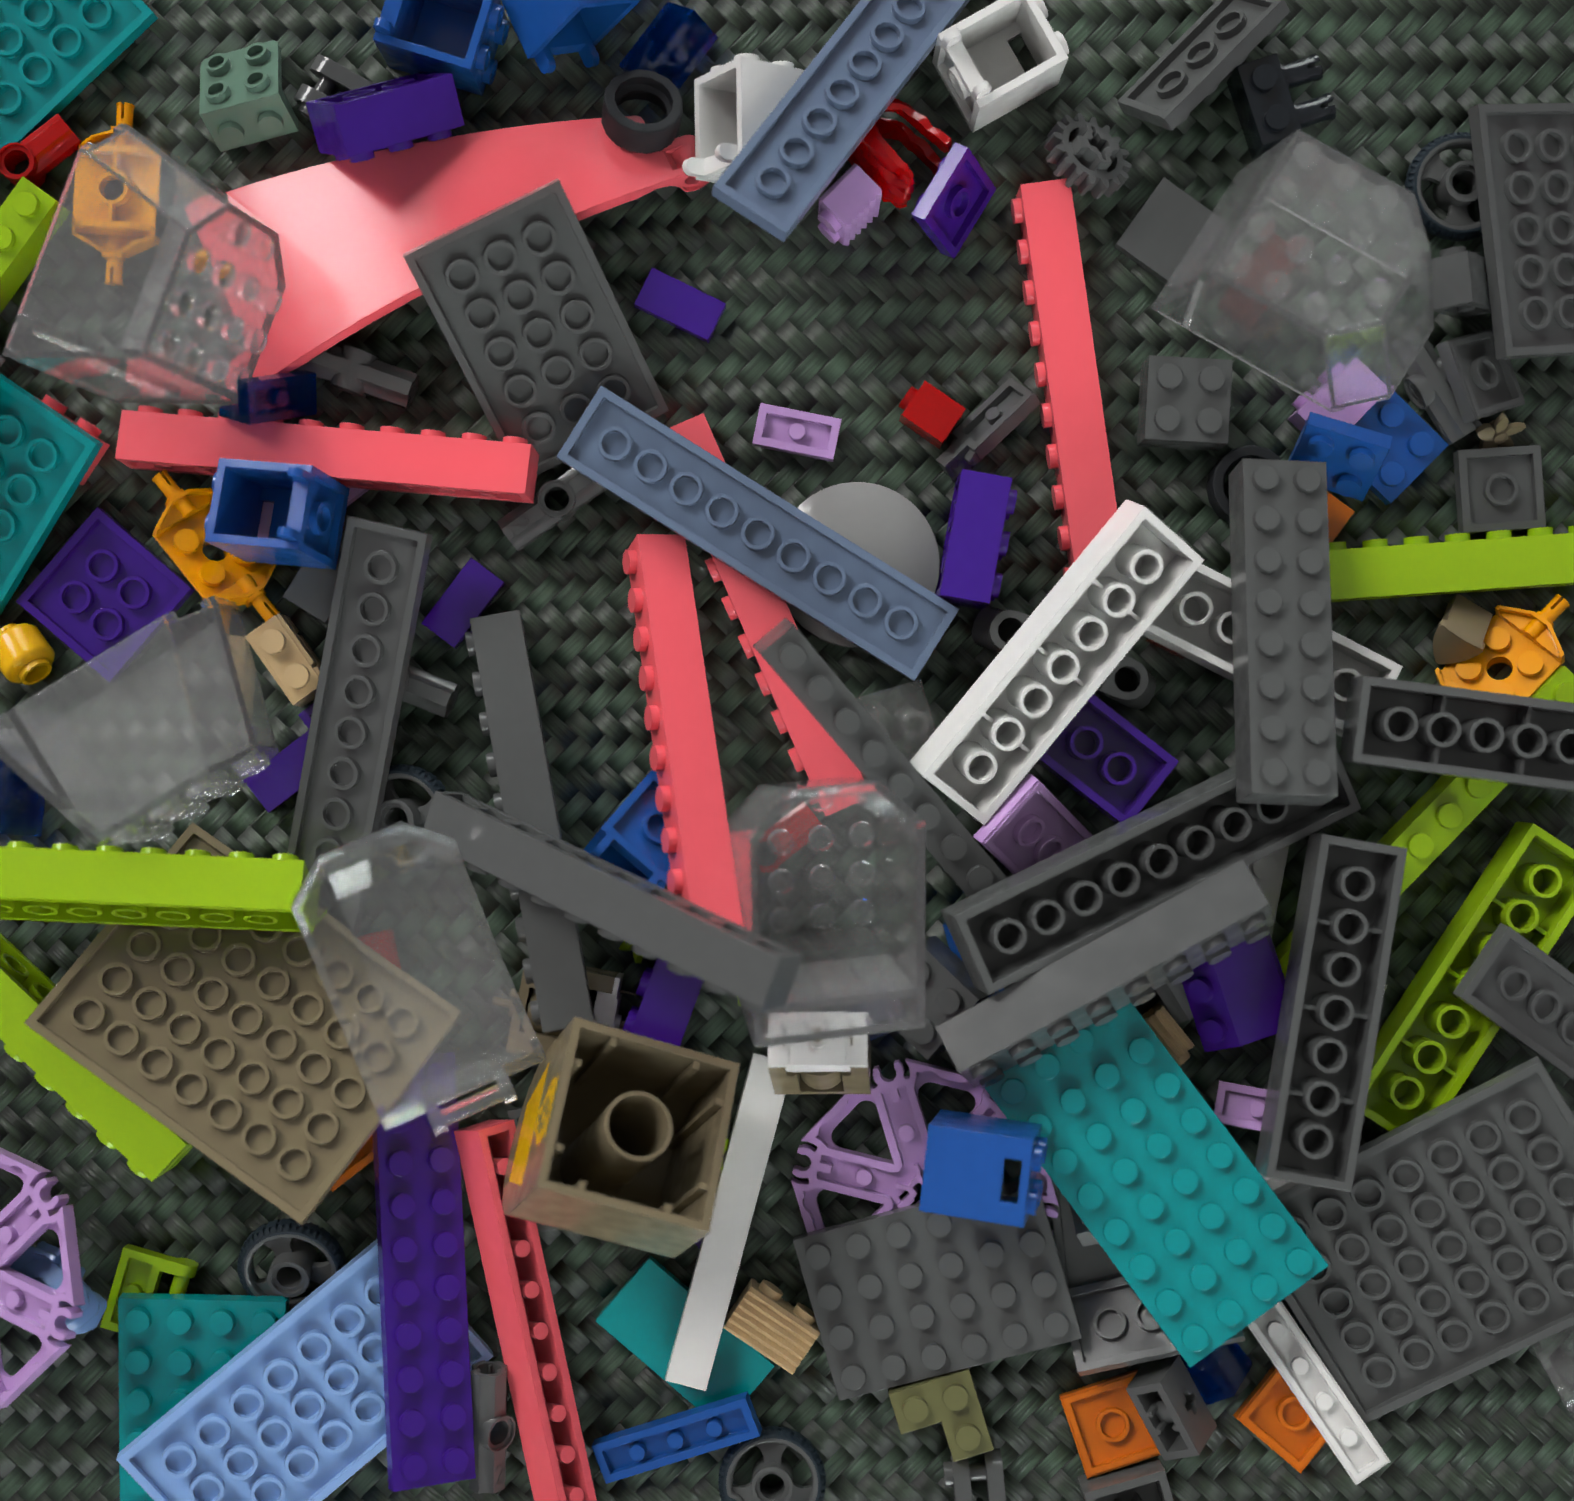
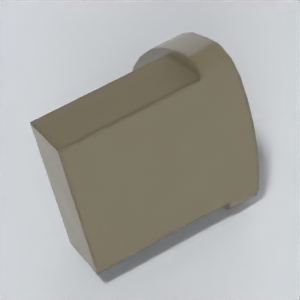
[1433,593,1493,664]

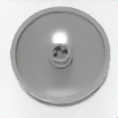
[786,482,940,648]

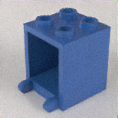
[373,0,510,96]
[501,0,641,74]
[204,458,350,570]
[583,770,670,888]
[919,1109,1048,1228]

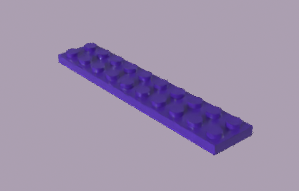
[373,1052,476,1492]

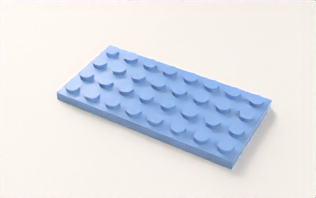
[116,1239,493,1501]

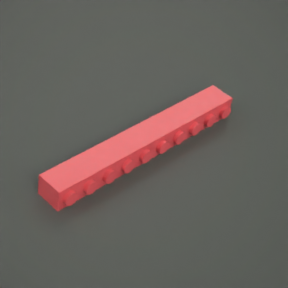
[1011,178,1117,575]
[115,405,539,504]
[670,413,871,815]
[622,534,744,927]
[454,1119,597,1501]

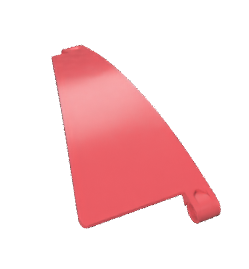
[188,115,709,413]

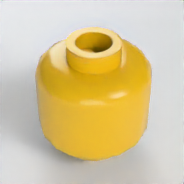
[0,623,55,685]

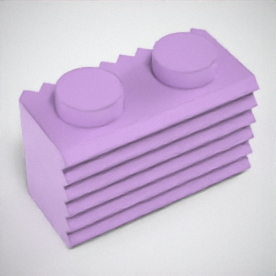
[817,163,882,246]

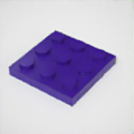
[16,507,195,683]

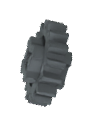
[1044,113,1132,199]

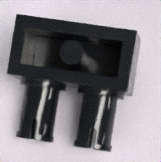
[1227,53,1336,159]

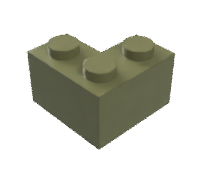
[888,1368,994,1462]

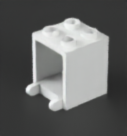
[932,0,1069,133]
[682,53,805,183]

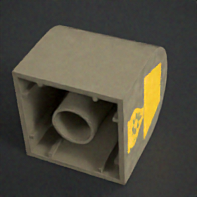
[502,1017,740,1258]

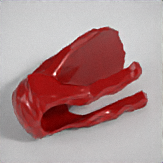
[848,98,952,209]

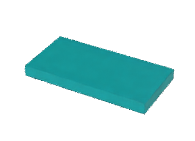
[595,1255,775,1407]

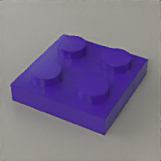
[911,142,996,259]

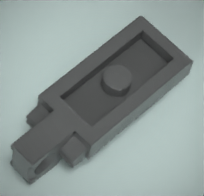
[936,378,1041,481]

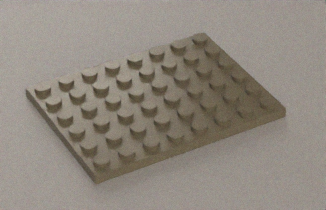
[24,822,462,1226]

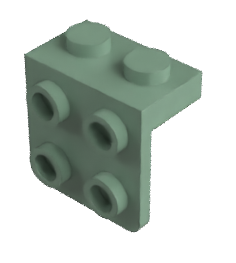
[199,40,299,152]

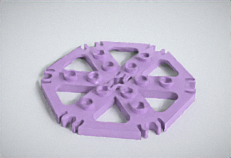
[791,1058,1059,1233]
[0,1147,85,1409]

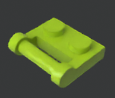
[100,1244,199,1332]

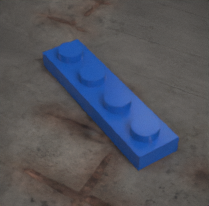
[591,1391,762,1484]

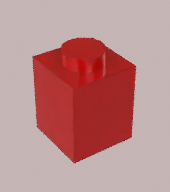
[898,381,966,449]

